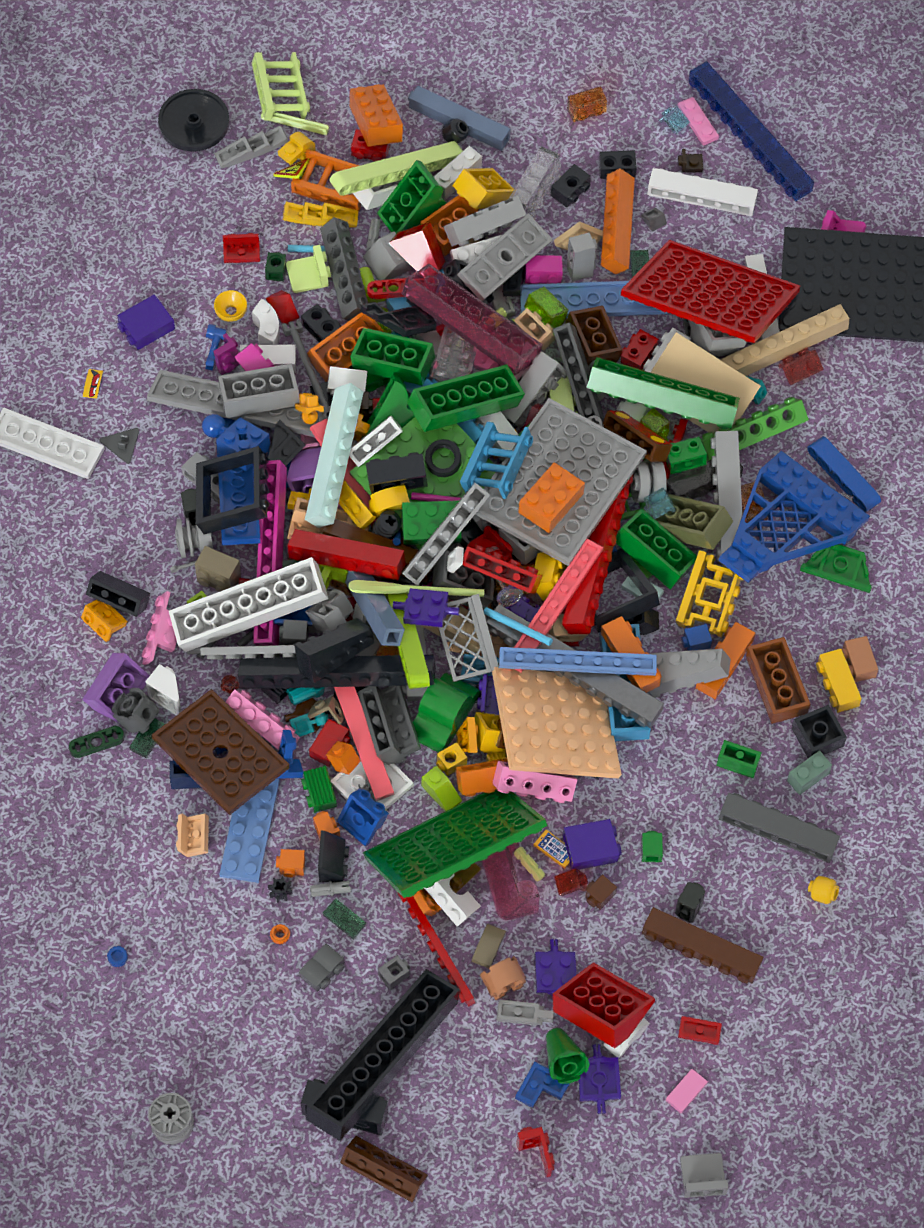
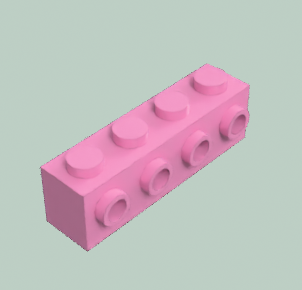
[226,689,300,750]
[493,761,578,803]

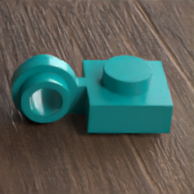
[290,712,329,737]

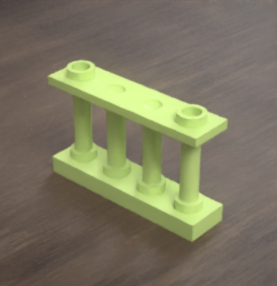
[252,52,310,120]

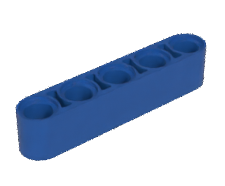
[807,436,881,513]

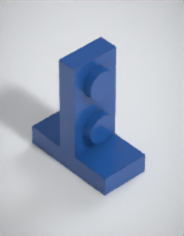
[277,730,304,779]

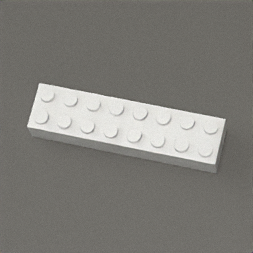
[169,557,329,652]

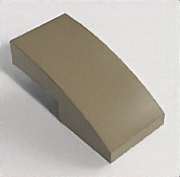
[471,924,506,968]

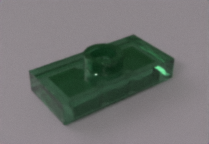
[630,250,649,278]

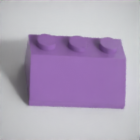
[82,653,150,723]

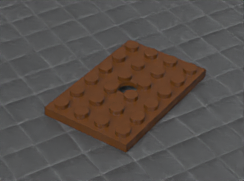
[152,689,290,815]

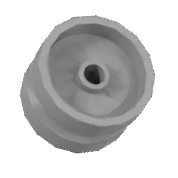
[630,461,666,503]

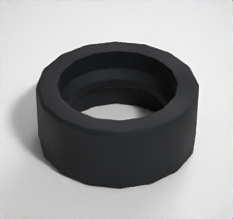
[425,439,461,478]

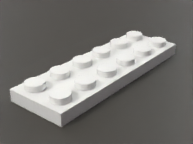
[0,407,105,480]

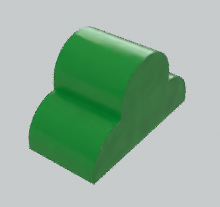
[377,160,446,234]
[361,374,415,439]
[413,672,481,753]

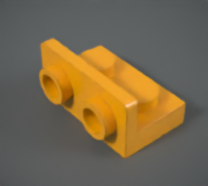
[81,599,127,642]

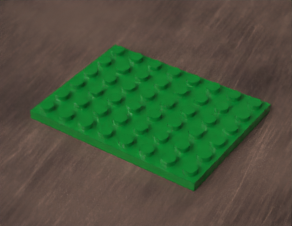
[363,789,548,898]

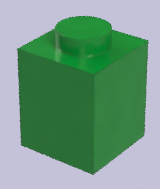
[641,831,663,862]

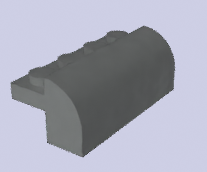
[358,686,421,764]

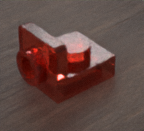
[554,868,588,896]

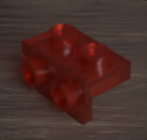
[778,348,824,385]

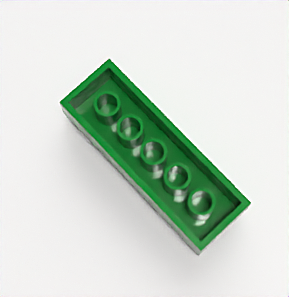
[407,365,525,432]

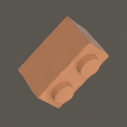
[842,636,878,682]

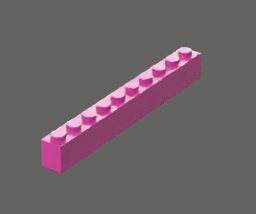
[253,460,287,646]

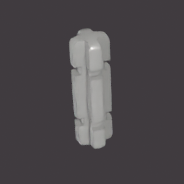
[366,218,380,251]

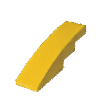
[282,202,359,228]

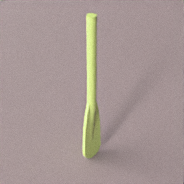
[349,580,484,597]

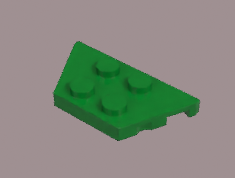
[800,544,872,593]

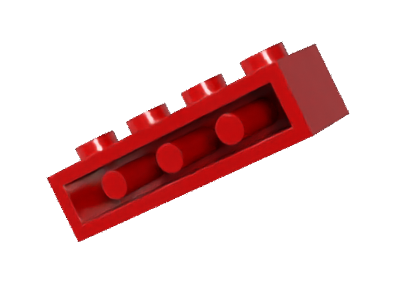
[462,544,543,594]

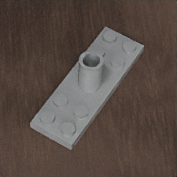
[457,213,553,302]

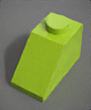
[421,766,462,811]

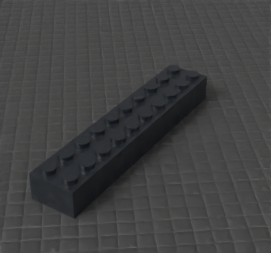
[306,969,460,1141]

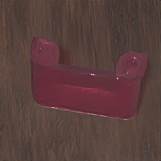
[482,843,540,921]

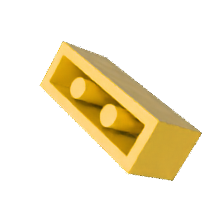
[816,649,862,713]

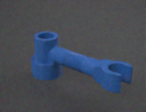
[205,324,227,370]

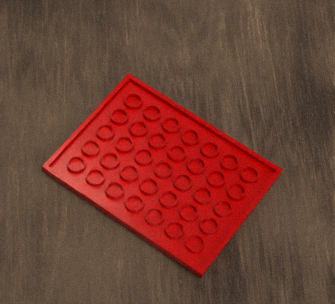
[621,240,800,343]

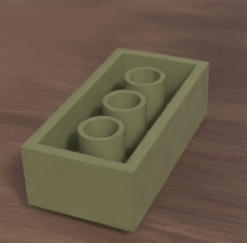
[651,494,733,550]

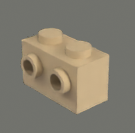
[514,308,555,351]

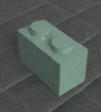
[787,750,832,795]

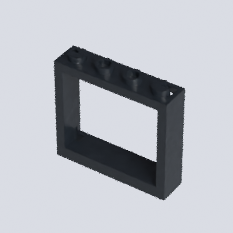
[196,446,269,534]
[592,548,660,633]

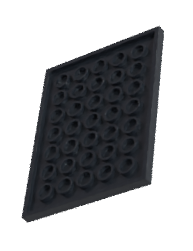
[778,227,924,342]

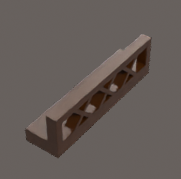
[340,1136,428,1203]

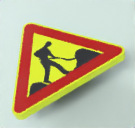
[273,158,310,179]

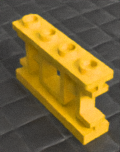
[676,550,743,638]

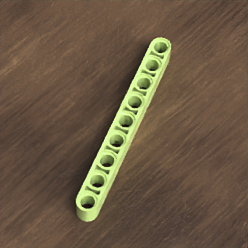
[329,141,463,196]

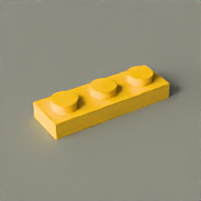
[339,480,376,529]

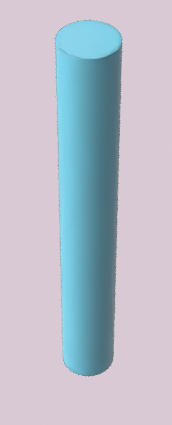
[288,245,326,253]

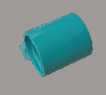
[287,687,325,706]

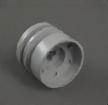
[175,518,213,558]
[148,1093,194,1145]

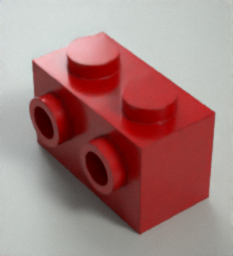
[351,129,391,162]
[620,329,659,370]

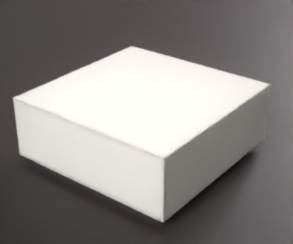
[447,546,464,573]

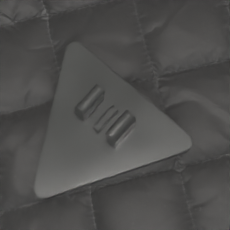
[100,428,139,464]

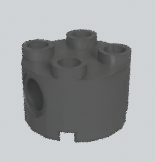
[112,688,159,733]

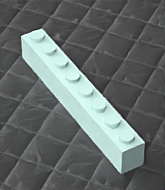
[305,383,364,528]

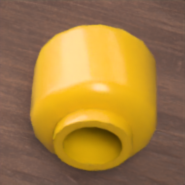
[808,876,839,904]

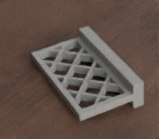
[438,594,499,682]

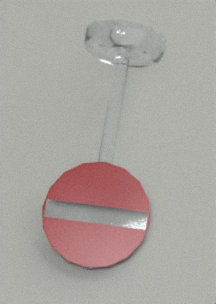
[467,538,523,607]

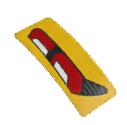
[83,369,103,399]

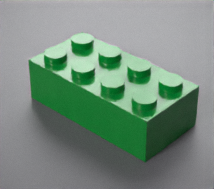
[350,328,435,386]
[616,508,697,590]

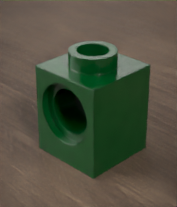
[265,252,287,282]

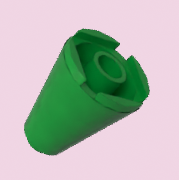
[546,1028,589,1084]

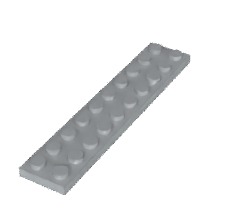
[147,370,331,437]

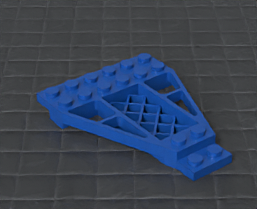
[718,451,870,583]

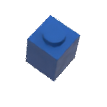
[681,624,712,651]

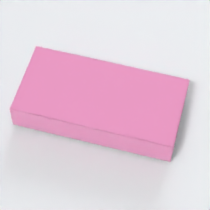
[665,1069,708,1113]

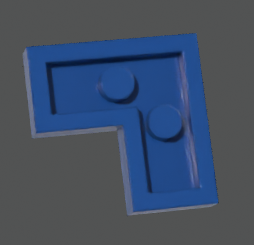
[515,1061,570,1108]

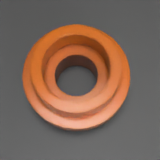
[270,924,290,944]

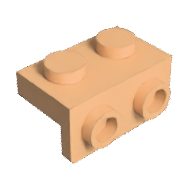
[176,814,209,857]

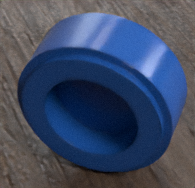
[107,946,128,967]

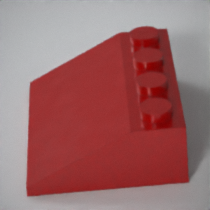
[553,962,655,1048]

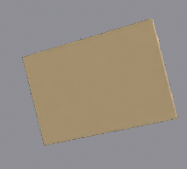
[651,332,761,433]

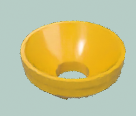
[214,290,247,322]

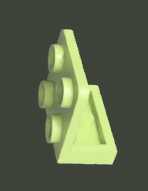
[286,245,331,293]

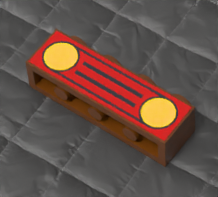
[603,410,672,462]

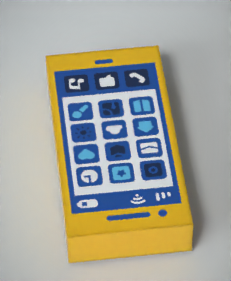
[534,830,570,869]

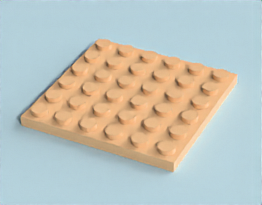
[492,667,622,779]

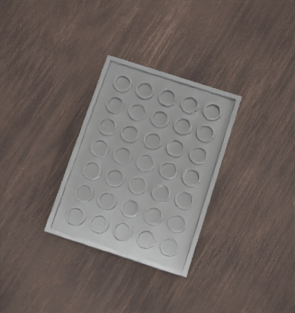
[475,398,647,566]

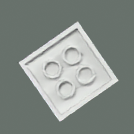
[331,756,414,810]

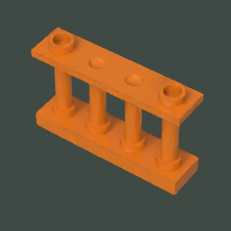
[291,149,361,211]

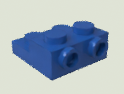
[336,789,389,846]

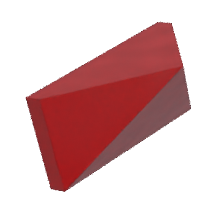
[266,290,300,325]

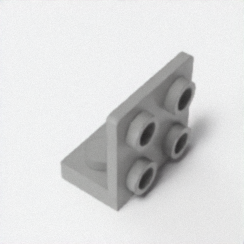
[680,1153,728,1198]

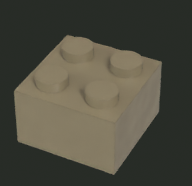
[195,546,241,592]

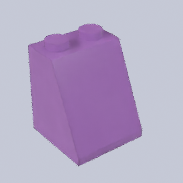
[286,447,321,493]

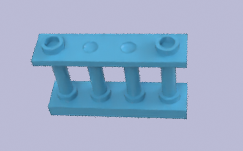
[460,422,533,499]

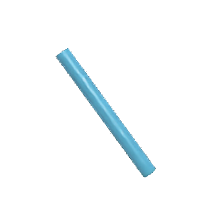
[484,607,553,646]

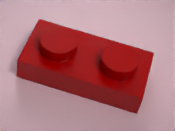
[678,1016,722,1045]

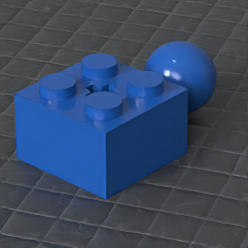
[202,414,270,472]

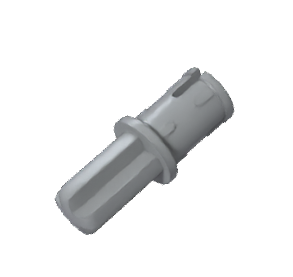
[310,880,351,897]

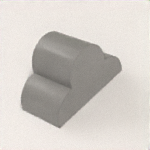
[688,320,746,357]

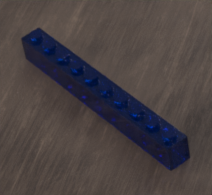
[689,61,814,201]

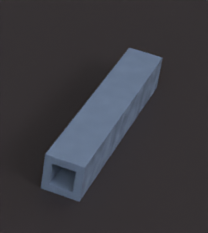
[408,86,511,151]
[345,571,405,646]

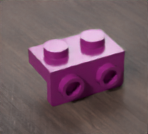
[213,333,239,375]

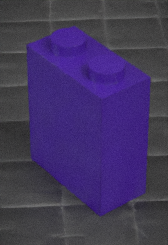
[117,294,175,350]
[562,819,622,871]

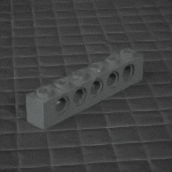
[320,217,368,321]

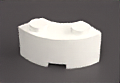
[252,299,280,345]

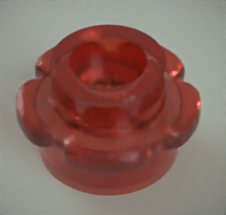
[220,675,239,694]

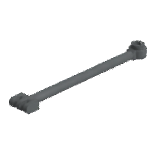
[282,320,330,420]

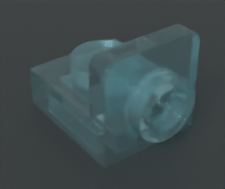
[659,106,690,134]

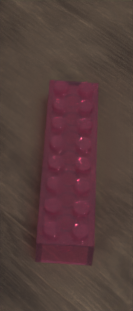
[402,264,543,375]

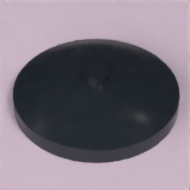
[158,89,229,152]

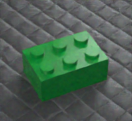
[402,501,461,545]

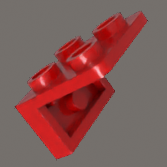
[516,1127,555,1177]

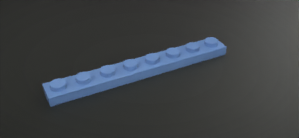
[499,647,657,676]

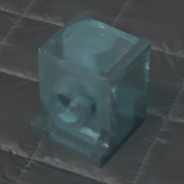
[643,488,676,519]

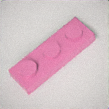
[677,97,719,146]

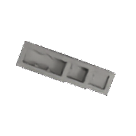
[214,125,289,168]

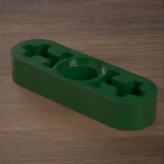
[69,726,125,758]

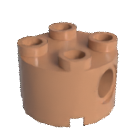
[480,956,527,1001]

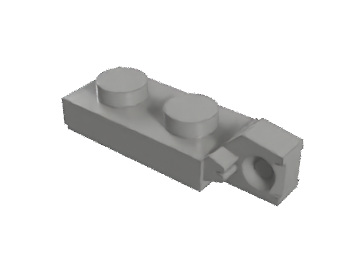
[497,999,554,1026]

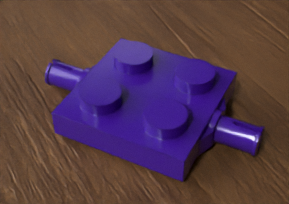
[393,588,460,627]
[534,939,577,995]
[578,1044,621,1114]

